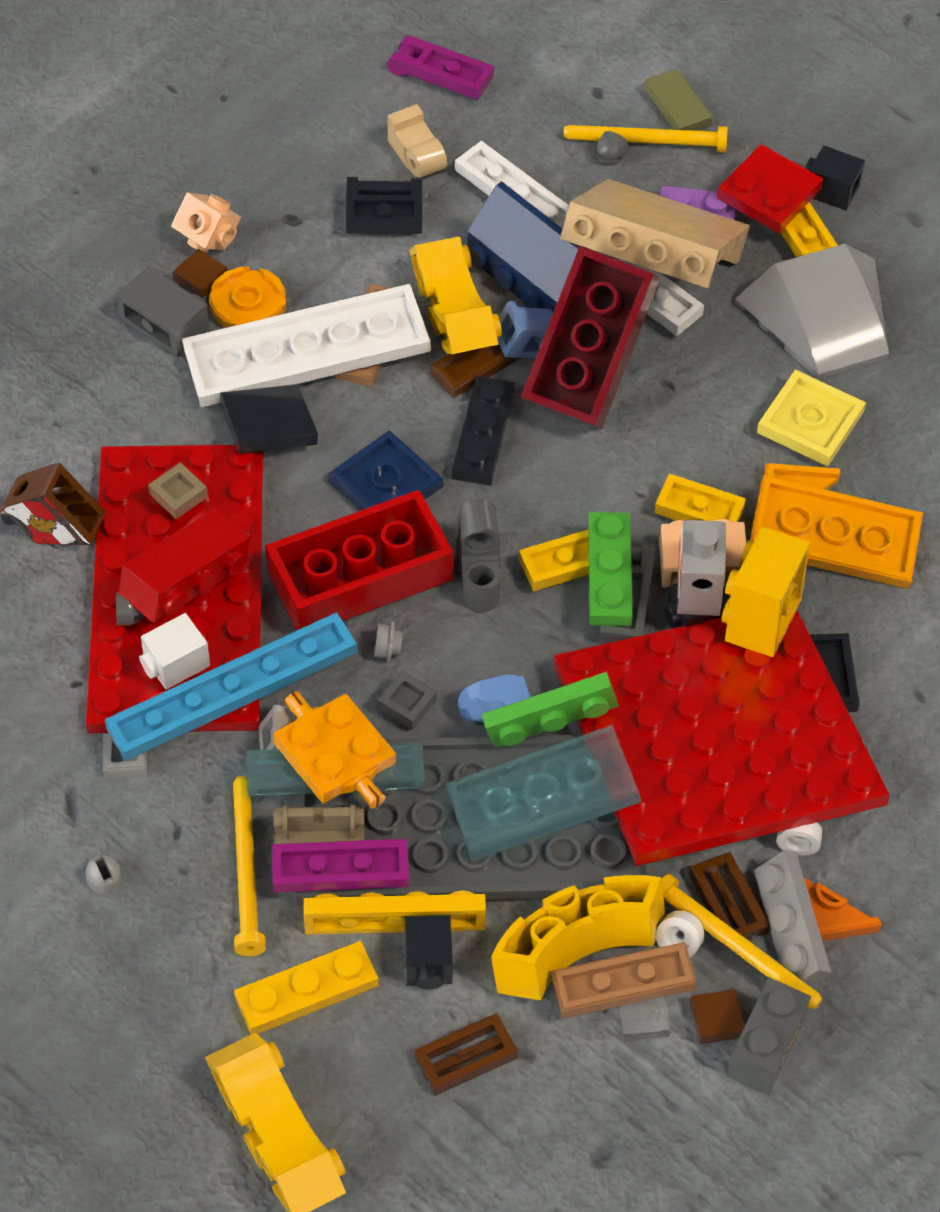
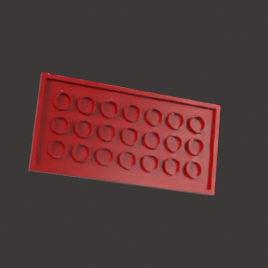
[86,445,264,734]

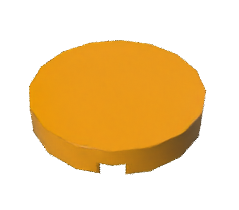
[209,266,286,328]

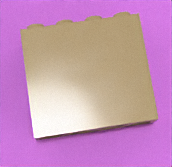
[560,179,750,288]

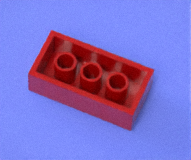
[265,490,453,631]

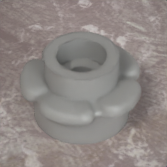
[374,621,403,663]

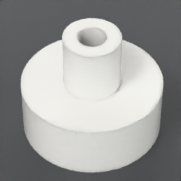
[776,823,822,856]
[656,911,704,958]

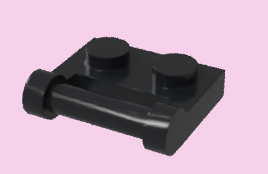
[346,177,422,234]

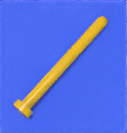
[563,125,728,153]
[233,776,266,956]
[661,873,822,1009]

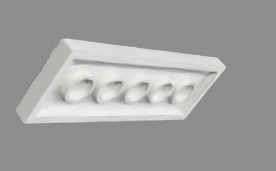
[182,284,431,407]

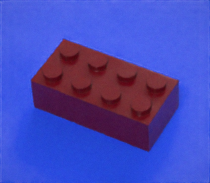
[521,246,660,429]

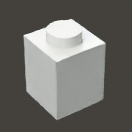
[139,613,210,690]

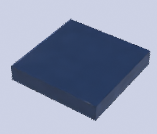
[329,430,443,511]

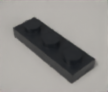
[452,376,515,486]

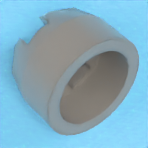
[85,854,122,894]

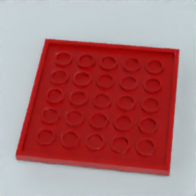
[553,610,890,866]

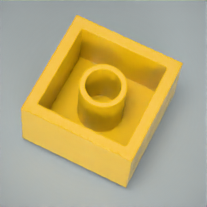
[722,527,810,657]

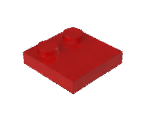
[717,144,823,234]

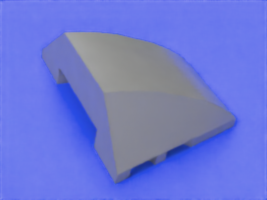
[734,244,889,379]

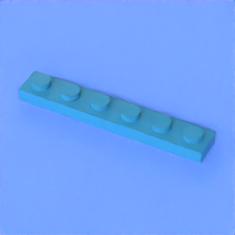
[105,612,357,761]

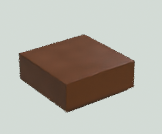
[173,249,227,299]
[690,989,745,1044]

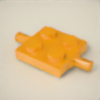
[273,691,397,809]

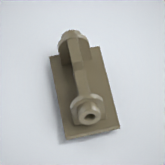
[274,804,364,844]

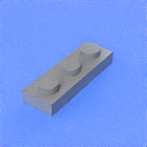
[754,850,831,986]

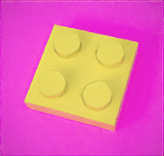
[757,370,866,467]

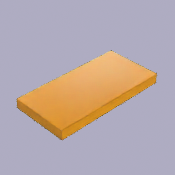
[749,475,923,589]

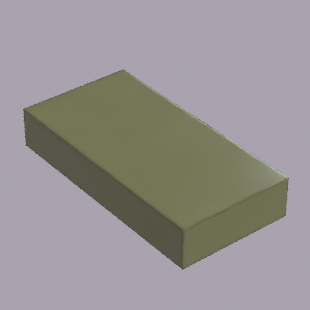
[644,68,712,131]

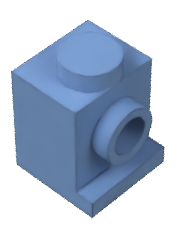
[497,301,553,358]

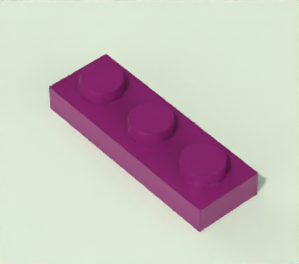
[272,839,409,893]

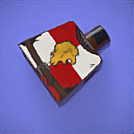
[0,463,106,545]

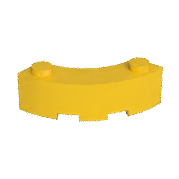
[409,236,502,354]
[491,875,665,1001]
[205,1033,346,1212]

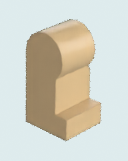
[388,104,447,178]

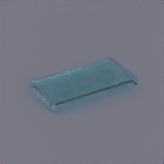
[446,725,641,861]

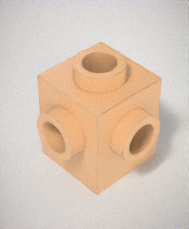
[171,192,241,253]

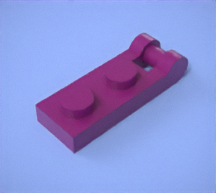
[387,36,494,100]

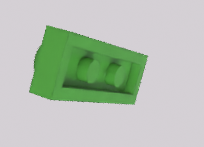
[588,512,633,626]
[482,672,619,748]

